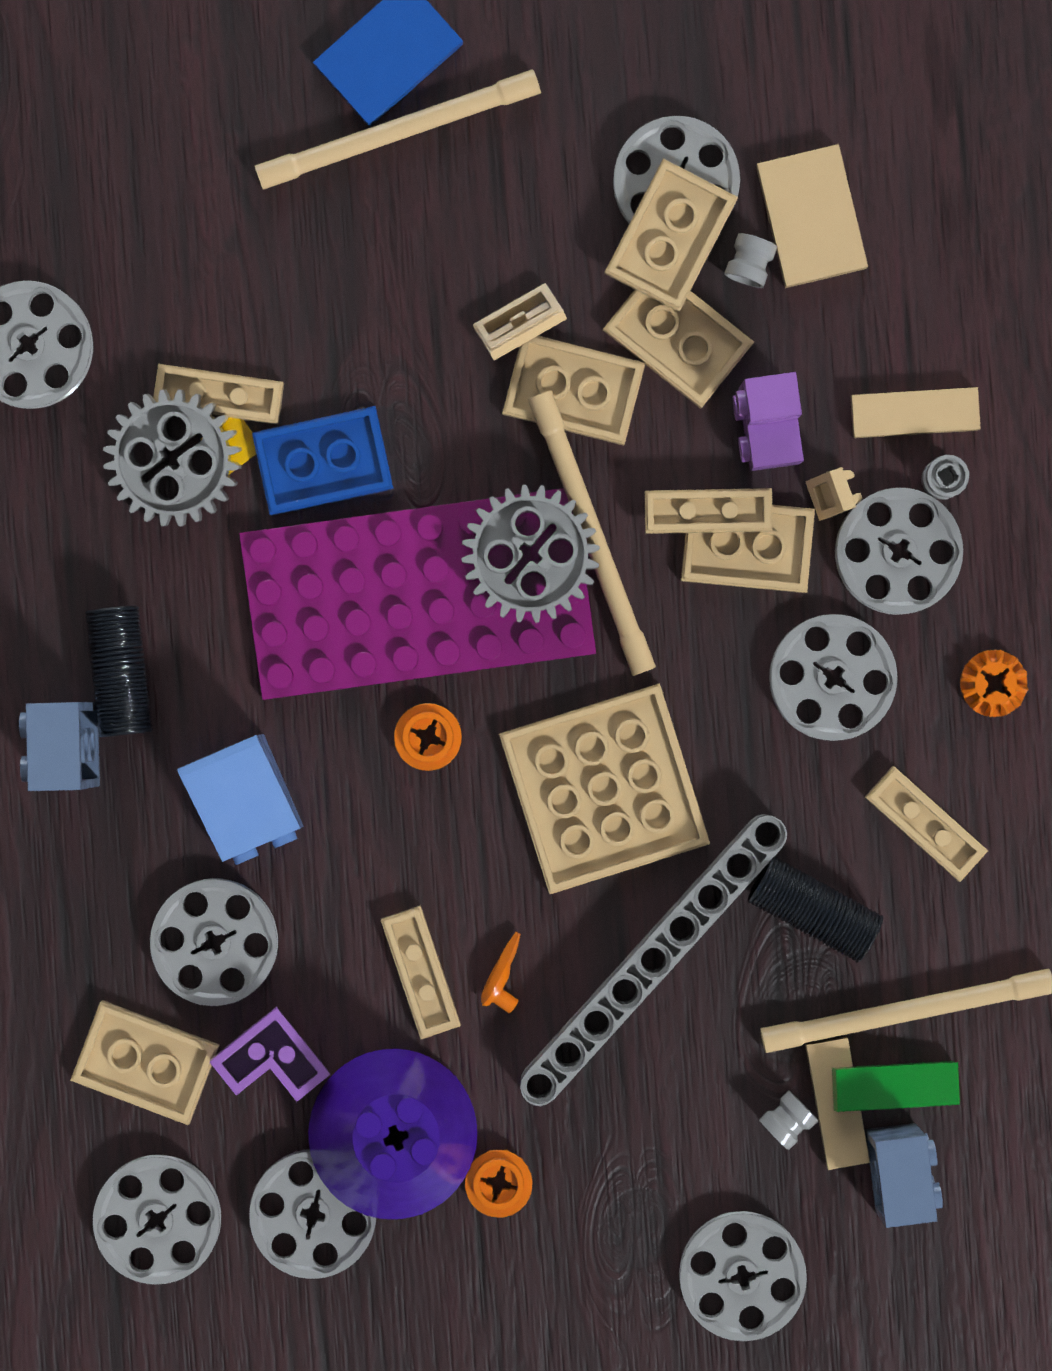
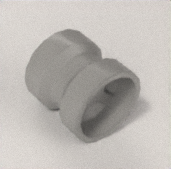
[724,233,777,288]
[921,455,969,500]
[759,1090,819,1150]

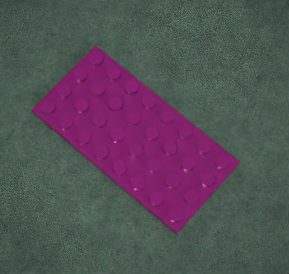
[239,488,596,700]

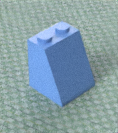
[177,734,304,865]

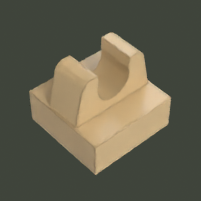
[805,467,862,521]

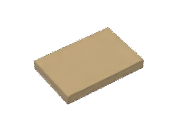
[756,144,868,288]
[604,158,738,312]
[603,290,754,409]
[502,336,645,446]
[681,505,815,593]
[70,1000,220,1125]

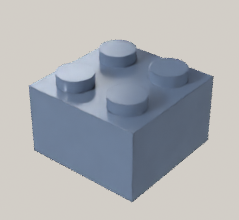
[865,1123,943,1228]

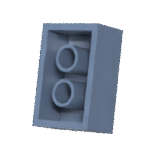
[19,702,100,791]

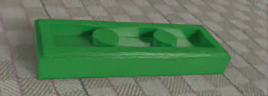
[832,1061,960,1112]

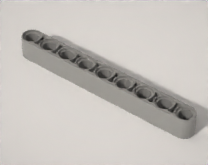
[520,814,787,1106]

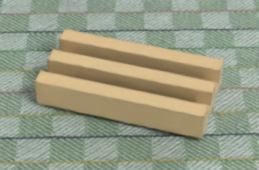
[473,283,567,360]

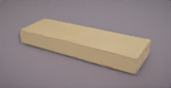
[153,364,284,425]
[850,387,981,438]
[644,488,773,534]
[865,766,988,882]
[381,905,461,1039]
[805,1036,870,1170]

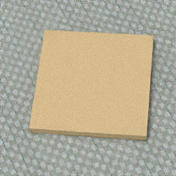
[499,683,710,894]

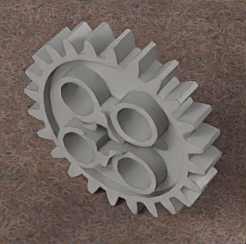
[103,389,242,526]
[462,485,600,623]

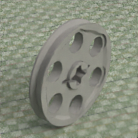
[613,116,740,224]
[0,281,93,409]
[835,488,963,615]
[769,614,897,741]
[150,878,278,1006]
[249,1149,376,1279]
[93,1155,221,1284]
[679,1211,807,1341]

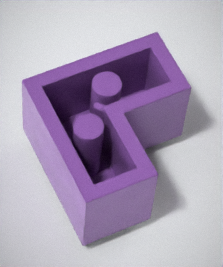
[732,372,804,471]
[210,1006,330,1101]

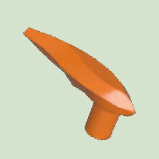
[481,932,521,1013]

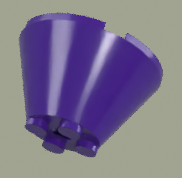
[308,1049,477,1219]

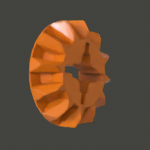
[960,650,1029,717]
[394,703,462,771]
[465,1149,532,1218]

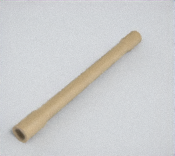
[255,69,541,190]
[528,390,656,676]
[760,969,1052,1053]

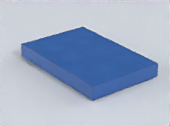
[313,0,463,128]
[252,406,394,516]

